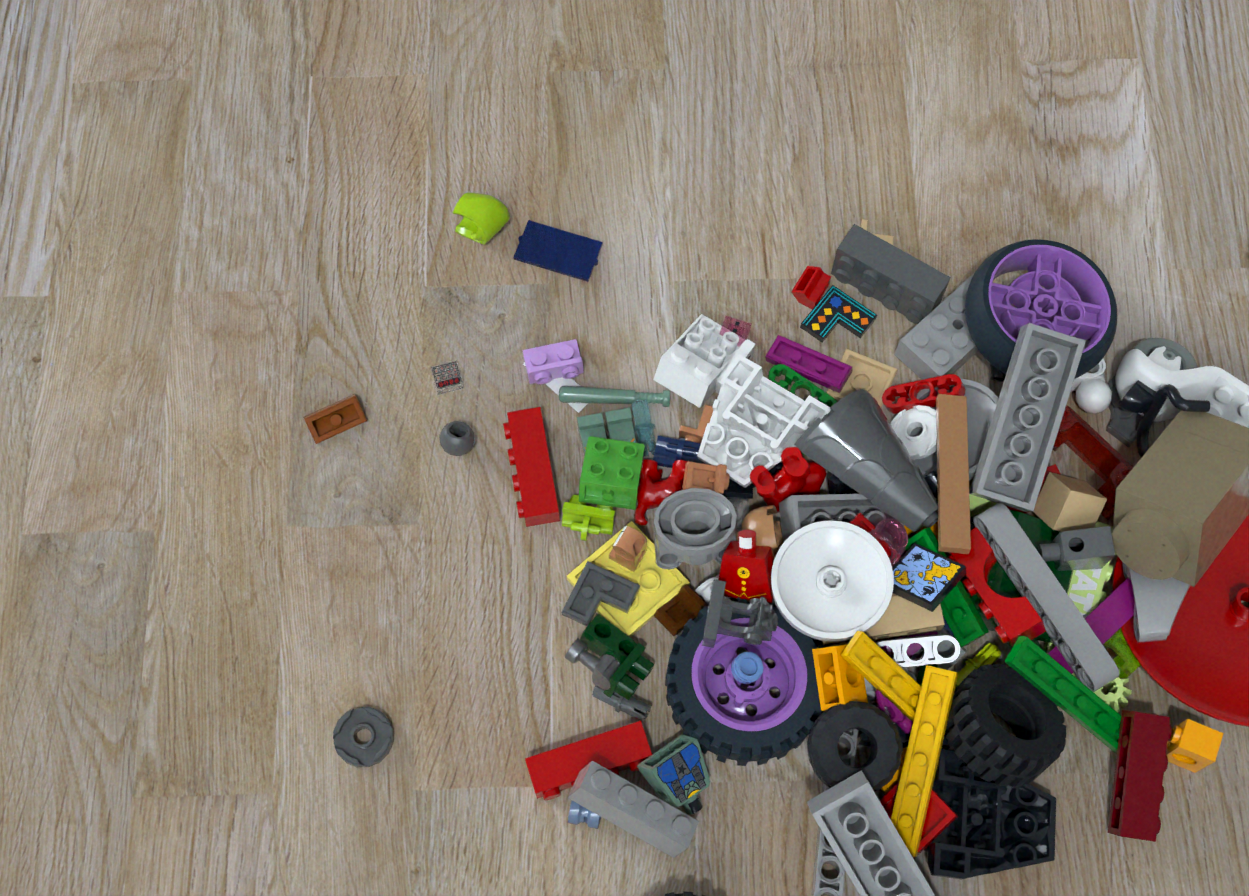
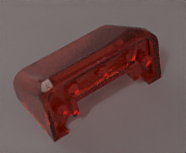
[1053,405,1134,520]

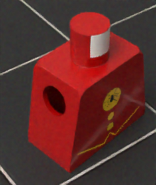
[718,530,774,603]

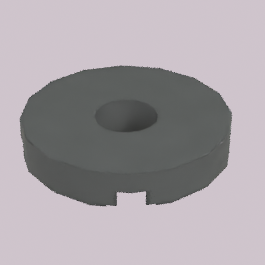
[333,707,394,768]

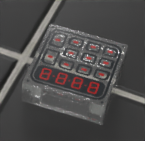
[430,360,464,395]

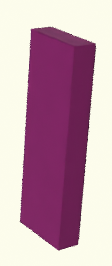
[765,335,853,393]

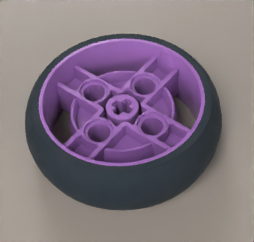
[965,239,1117,379]

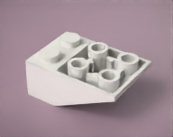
[653,314,745,408]

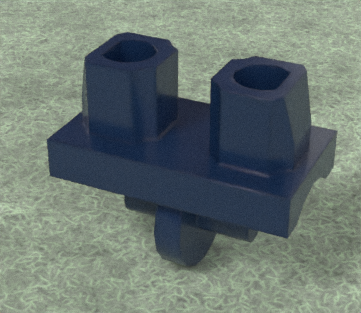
[653,436,705,468]

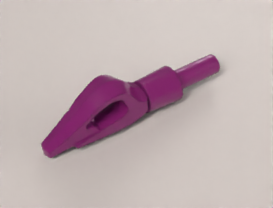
[875,689,913,734]

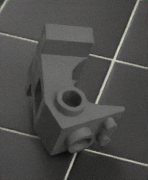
[702,580,778,648]

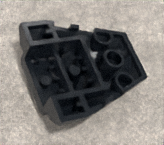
[924,749,1056,880]

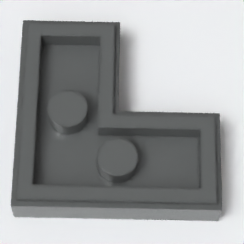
[561,561,640,626]

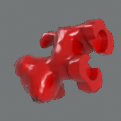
[750,447,826,514]
[634,459,688,526]

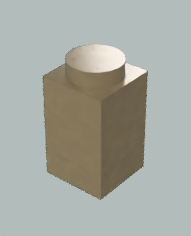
[1112,410,1249,587]

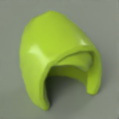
[453,192,510,245]

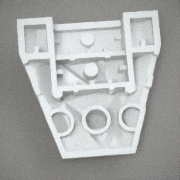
[697,353,831,488]

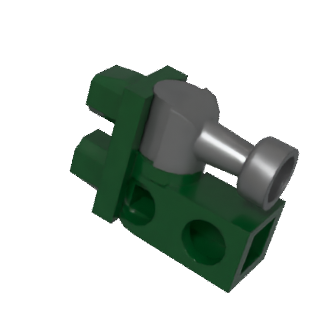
[565,614,654,700]

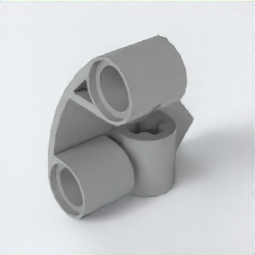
[1122,562,1190,642]

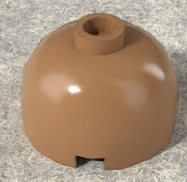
[737,505,783,559]

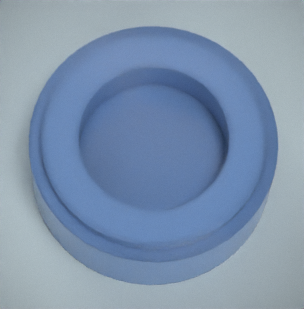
[731,652,763,684]

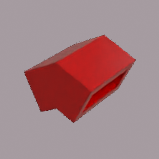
[791,266,831,309]

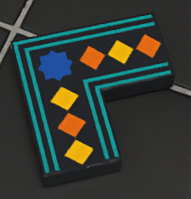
[800,285,877,343]

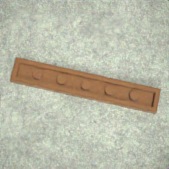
[936,394,971,554]

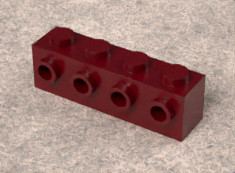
[1107,710,1172,842]

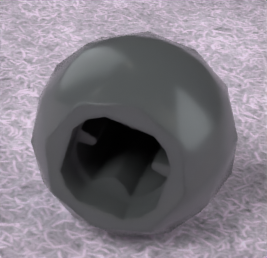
[439,421,475,456]

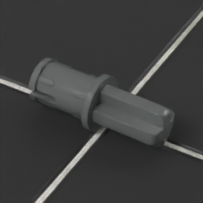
[592,686,652,722]

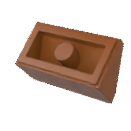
[303,394,367,444]

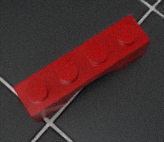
[947,527,1046,647]

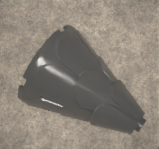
[794,389,938,532]

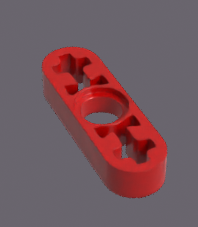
[882,374,966,414]

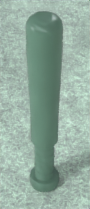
[559,386,670,407]

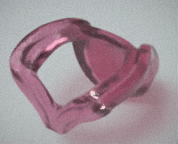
[868,518,908,567]

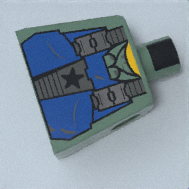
[637,735,710,815]

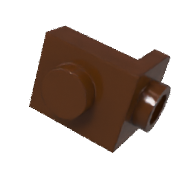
[654,584,705,637]

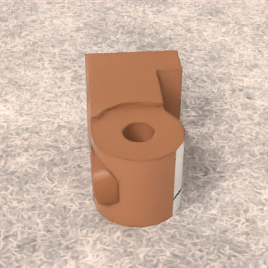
[609,526,647,572]

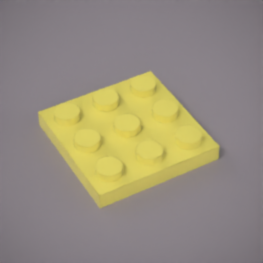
[566,521,690,637]

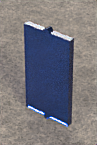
[513,220,603,282]

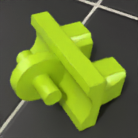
[562,494,615,541]

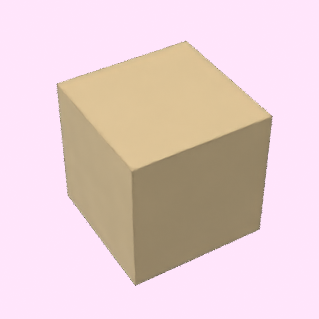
[1033,472,1107,532]

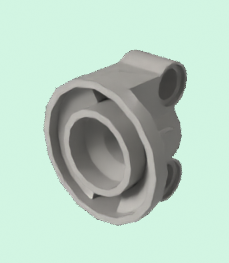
[654,488,737,570]

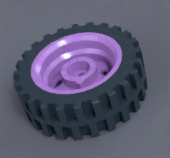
[665,597,824,766]

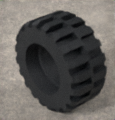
[945,664,1066,787]

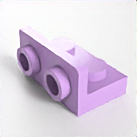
[523,339,584,385]

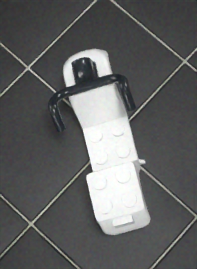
[1115,338,1249,458]

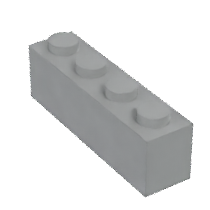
[568,761,699,858]

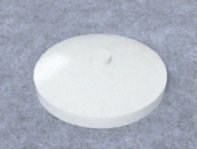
[771,521,894,641]

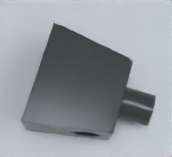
[1038,526,1115,571]

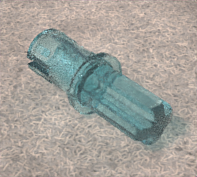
[632,400,656,456]

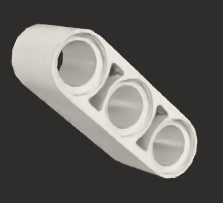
[876,634,960,667]

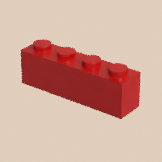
[503,407,560,527]
[525,721,652,801]

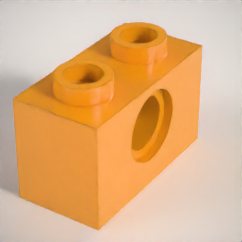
[812,644,868,711]
[1166,719,1224,773]

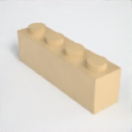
[821,593,945,647]

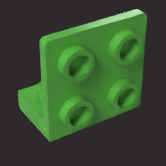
[579,436,645,510]

